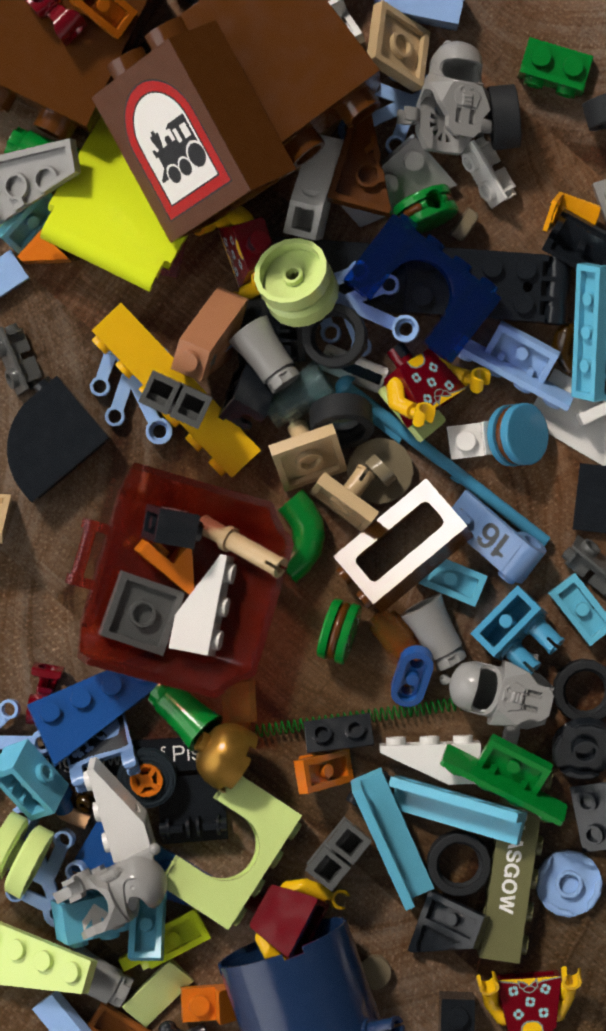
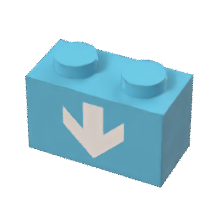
[51,890,129,948]

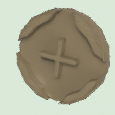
[347,437,414,504]

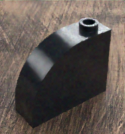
[7,376,111,503]

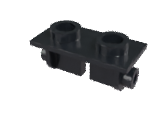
[303,713,374,754]

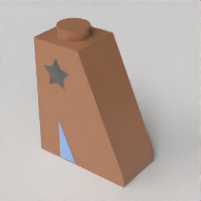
[171,287,249,382]

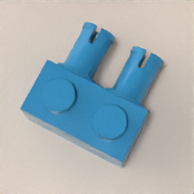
[470,585,565,676]

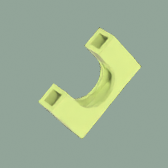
[165,776,302,930]

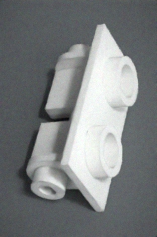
[460,136,517,209]

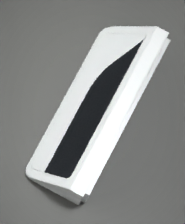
[319,344,389,393]

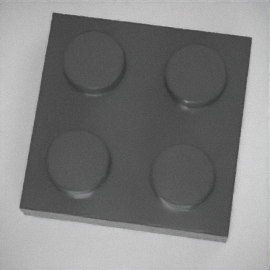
[98,570,185,656]

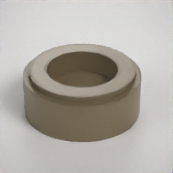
[450,207,479,242]
[361,954,391,990]

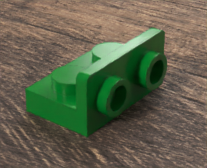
[517,37,594,99]

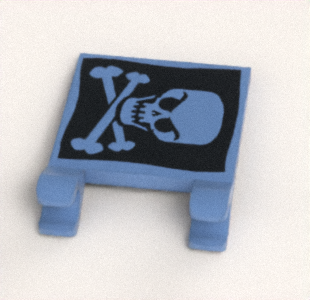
[66,713,141,794]

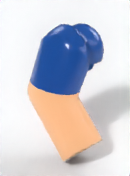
[56,786,91,830]

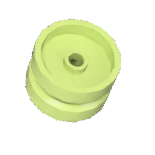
[254,238,339,327]
[0,811,55,899]

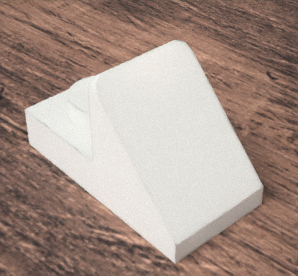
[446,421,493,460]

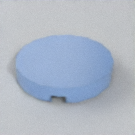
[536,849,603,918]

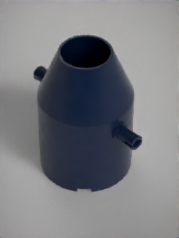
[218,917,405,1031]

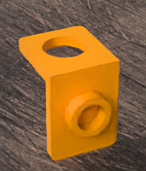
[542,192,601,232]

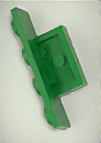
[440,733,568,826]

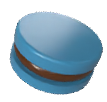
[487,403,549,467]

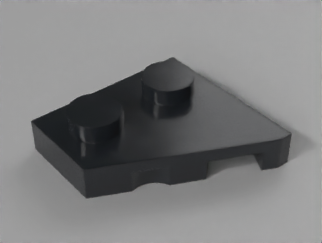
[407,891,490,953]

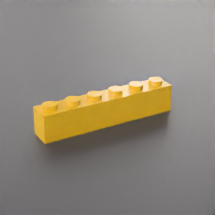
[91,303,261,478]

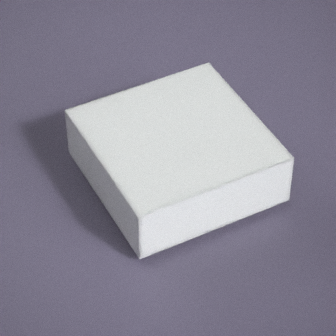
[575,401,606,427]

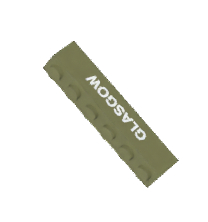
[477,770,553,964]

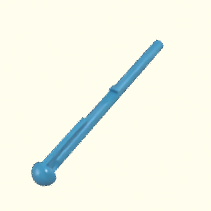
[335,375,551,546]

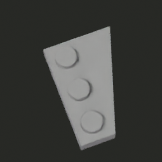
[341,134,457,228]
[0,138,81,225]

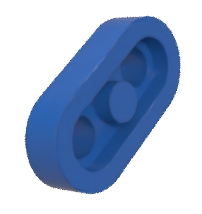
[391,645,434,707]

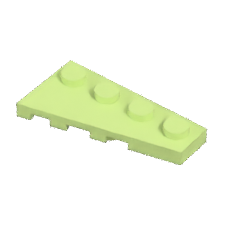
[0,921,98,994]

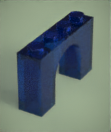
[341,213,501,363]

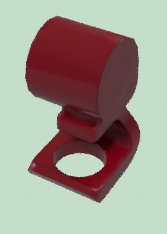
[24,0,88,47]
[26,662,65,725]

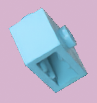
[0,739,69,821]

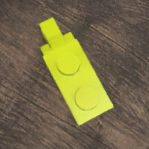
[118,908,211,972]

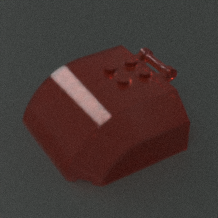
[65,462,294,698]

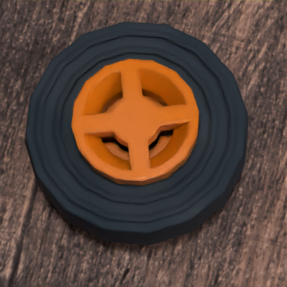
[117,747,177,808]

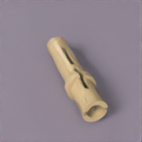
[199,515,288,578]

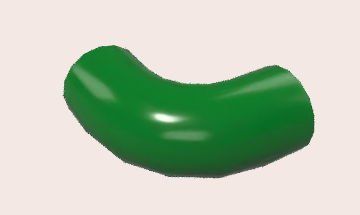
[277,489,326,583]

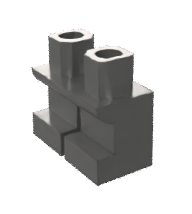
[138,370,212,429]
[305,816,372,892]

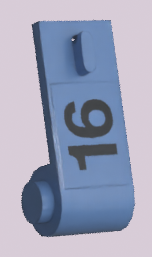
[442,489,547,584]

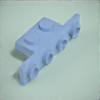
[449,320,574,411]

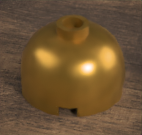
[194,723,258,793]

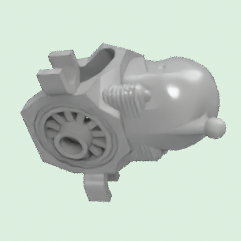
[396,40,492,156]
[439,652,554,745]
[53,843,168,940]

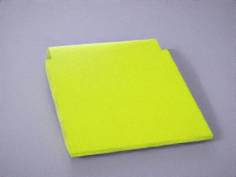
[40,116,188,292]

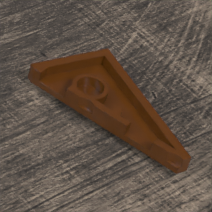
[327,114,391,218]

